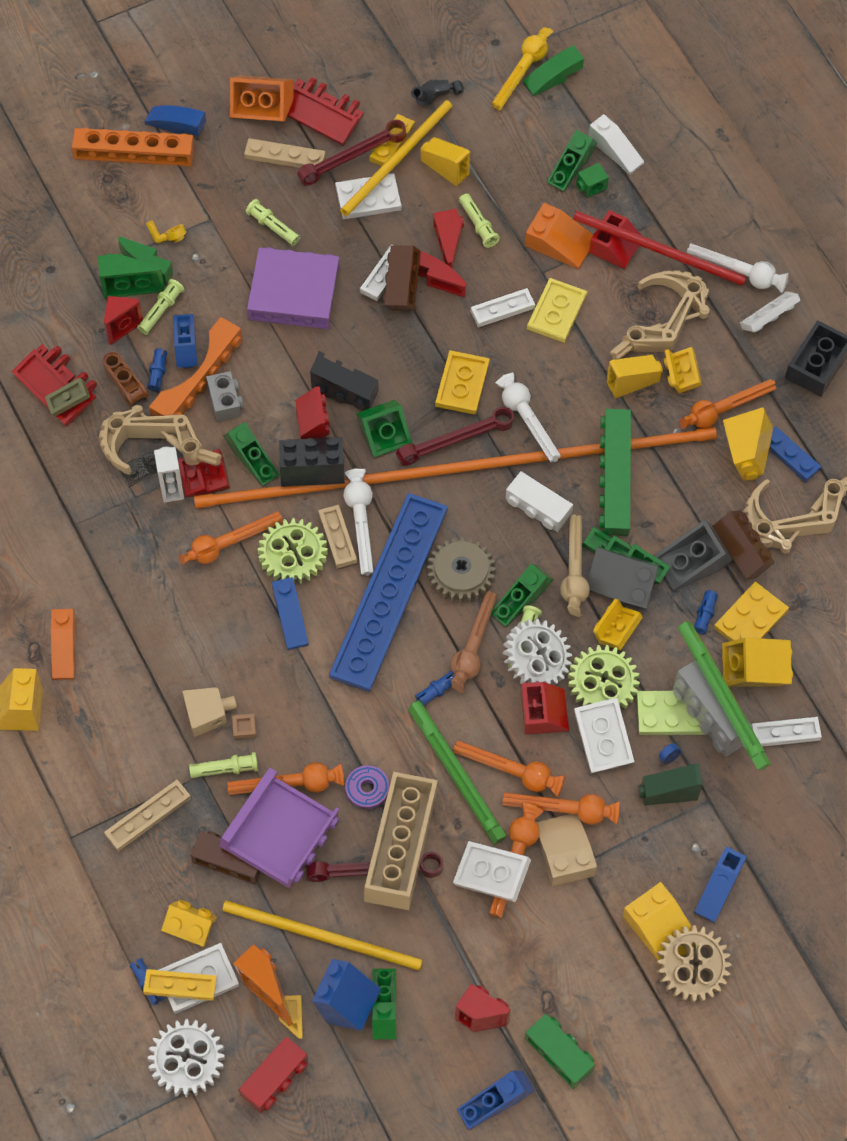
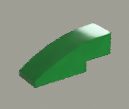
[523,45,584,97]
[118,236,173,286]

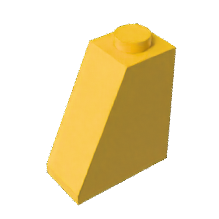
[420,137,470,187]
[606,355,663,399]

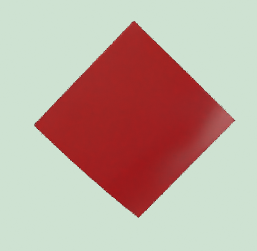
[178,449,230,497]

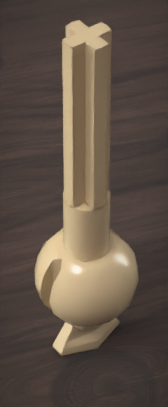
[560,514,590,617]

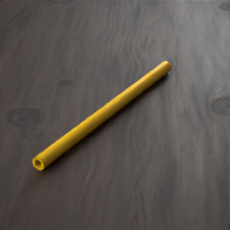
[340,100,452,216]
[222,900,423,971]

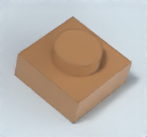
[232,713,256,739]

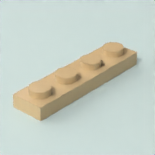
[244,138,326,168]
[104,780,191,852]

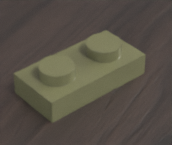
[45,378,90,416]

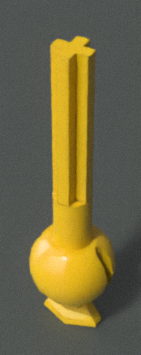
[492,27,553,111]

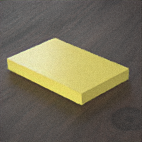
[527,278,587,343]

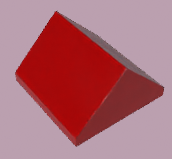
[104,296,143,345]

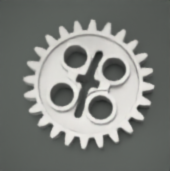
[503,619,572,686]
[148,1019,225,1097]

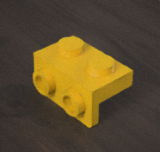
[664,347,702,393]
[593,599,643,651]
[161,900,217,947]

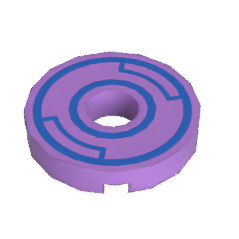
[345,765,390,810]

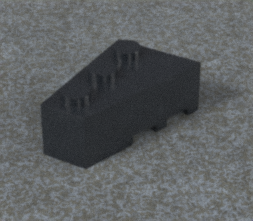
[310,351,379,410]

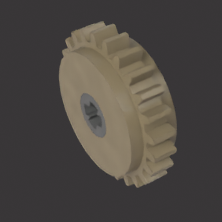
[427,537,496,603]

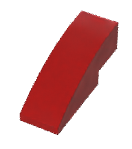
[418,251,467,298]

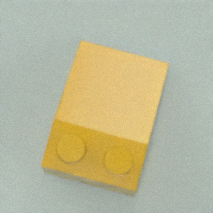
[622,882,695,966]

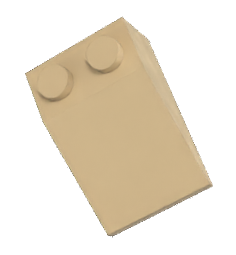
[536,814,597,887]

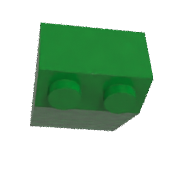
[98,254,165,299]

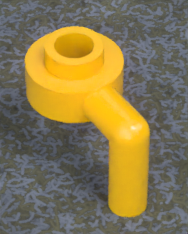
[146,220,187,244]

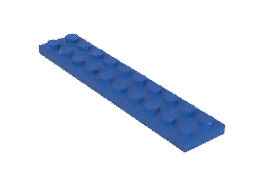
[329,493,448,692]

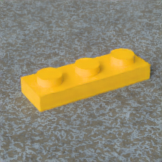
[370,114,415,166]
[143,969,217,1001]

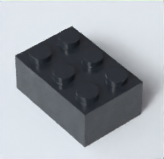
[785,320,847,397]
[279,437,345,487]

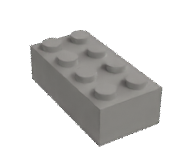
[673,661,753,757]

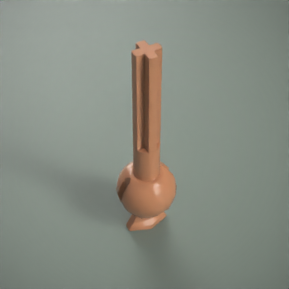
[450,591,498,693]

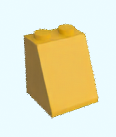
[723,407,773,481]
[722,637,793,687]
[0,668,43,731]

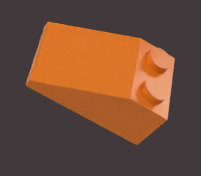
[525,203,593,270]
[233,944,293,1026]

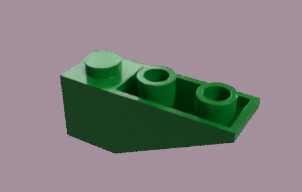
[547,130,597,191]
[223,422,280,486]
[491,563,554,627]
[372,968,396,1039]

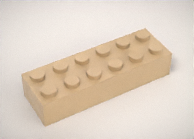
[364,772,438,910]

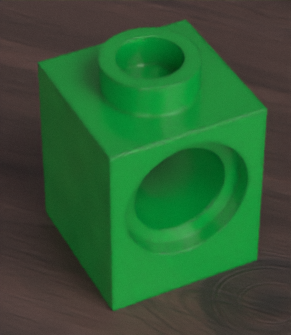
[576,163,609,198]

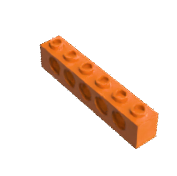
[72,128,194,166]

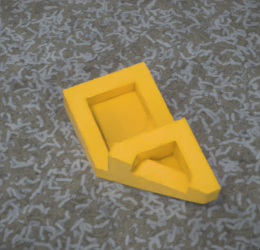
[279,995,303,1039]

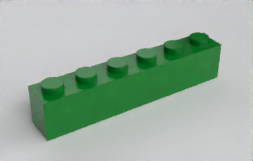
[599,409,631,536]

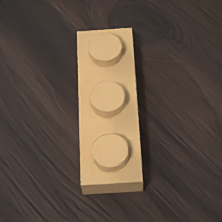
[318,505,357,569]

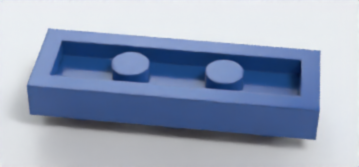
[769,426,821,483]

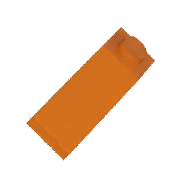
[51,609,77,680]

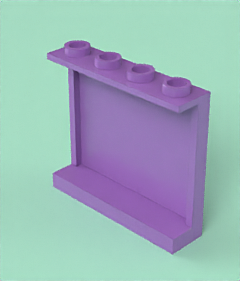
[247,247,340,329]
[220,767,340,889]

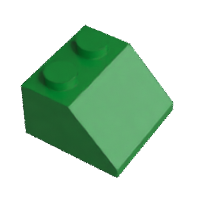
[356,400,412,457]

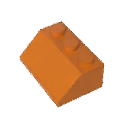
[230,76,294,121]

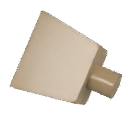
[182,687,237,737]

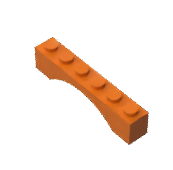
[149,317,243,416]

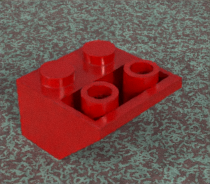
[589,210,642,269]
[295,386,330,439]
[521,682,569,734]
[455,984,511,1032]

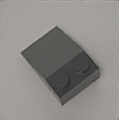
[653,520,734,591]
[587,547,659,608]

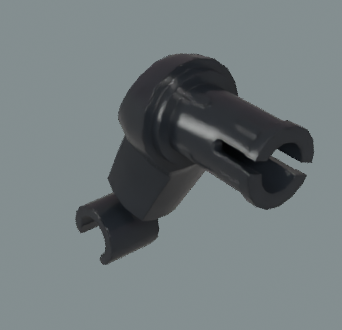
[411,80,464,106]

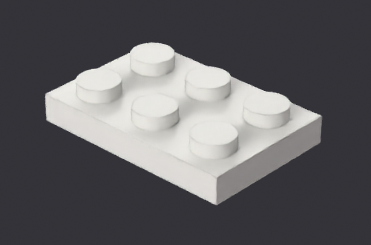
[335,173,402,220]
[573,698,634,774]
[453,841,531,902]
[159,943,239,1014]

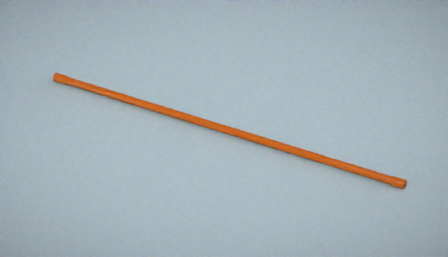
[194,427,717,509]

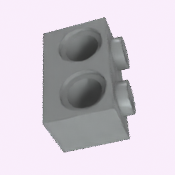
[206,371,244,422]

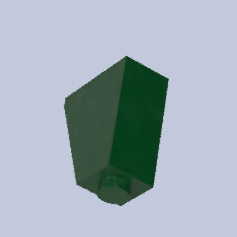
[638,763,702,806]

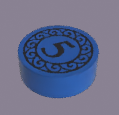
[659,743,681,765]

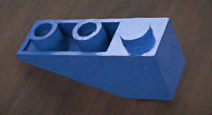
[694,846,747,923]
[457,1070,535,1130]

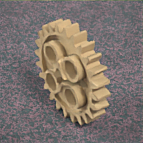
[655,925,731,1002]

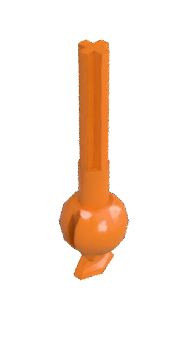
[679,379,777,430]
[178,511,283,565]
[453,740,565,797]
[227,762,344,795]
[502,792,620,825]
[489,802,544,918]

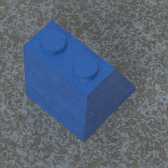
[312,959,381,1031]

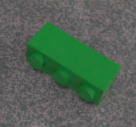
[524,1014,595,1090]

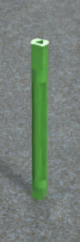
[678,622,771,770]
[408,701,506,845]

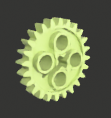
[258,518,328,584]
[568,645,640,709]

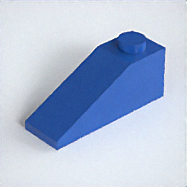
[173,314,198,368]
[272,577,309,650]

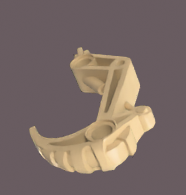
[610,270,710,360]
[99,405,222,475]
[743,477,847,554]

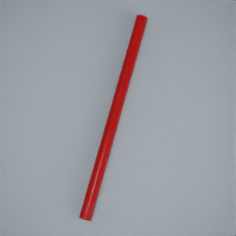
[573,210,746,286]

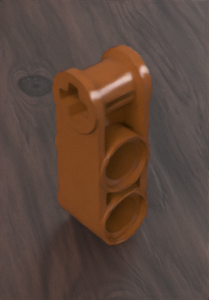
[103,352,149,407]

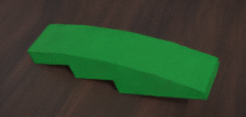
[582,527,670,585]

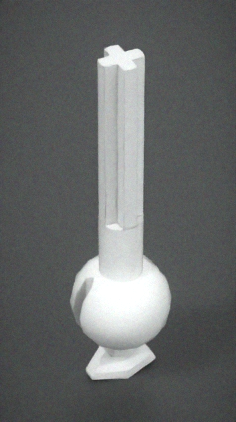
[687,243,788,293]
[495,373,561,462]
[343,468,374,576]

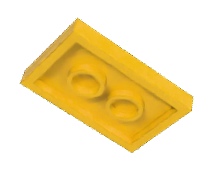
[435,350,490,415]
[713,581,789,641]

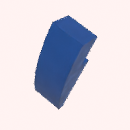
[145,105,206,136]

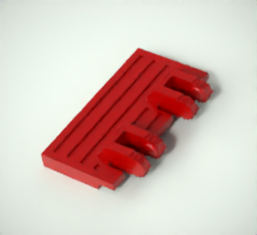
[287,77,364,146]
[11,344,97,426]

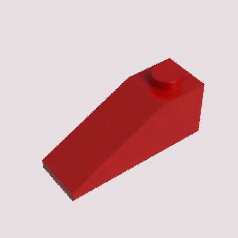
[433,208,464,269]

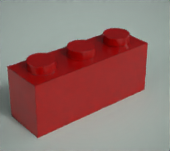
[238,1036,308,1113]

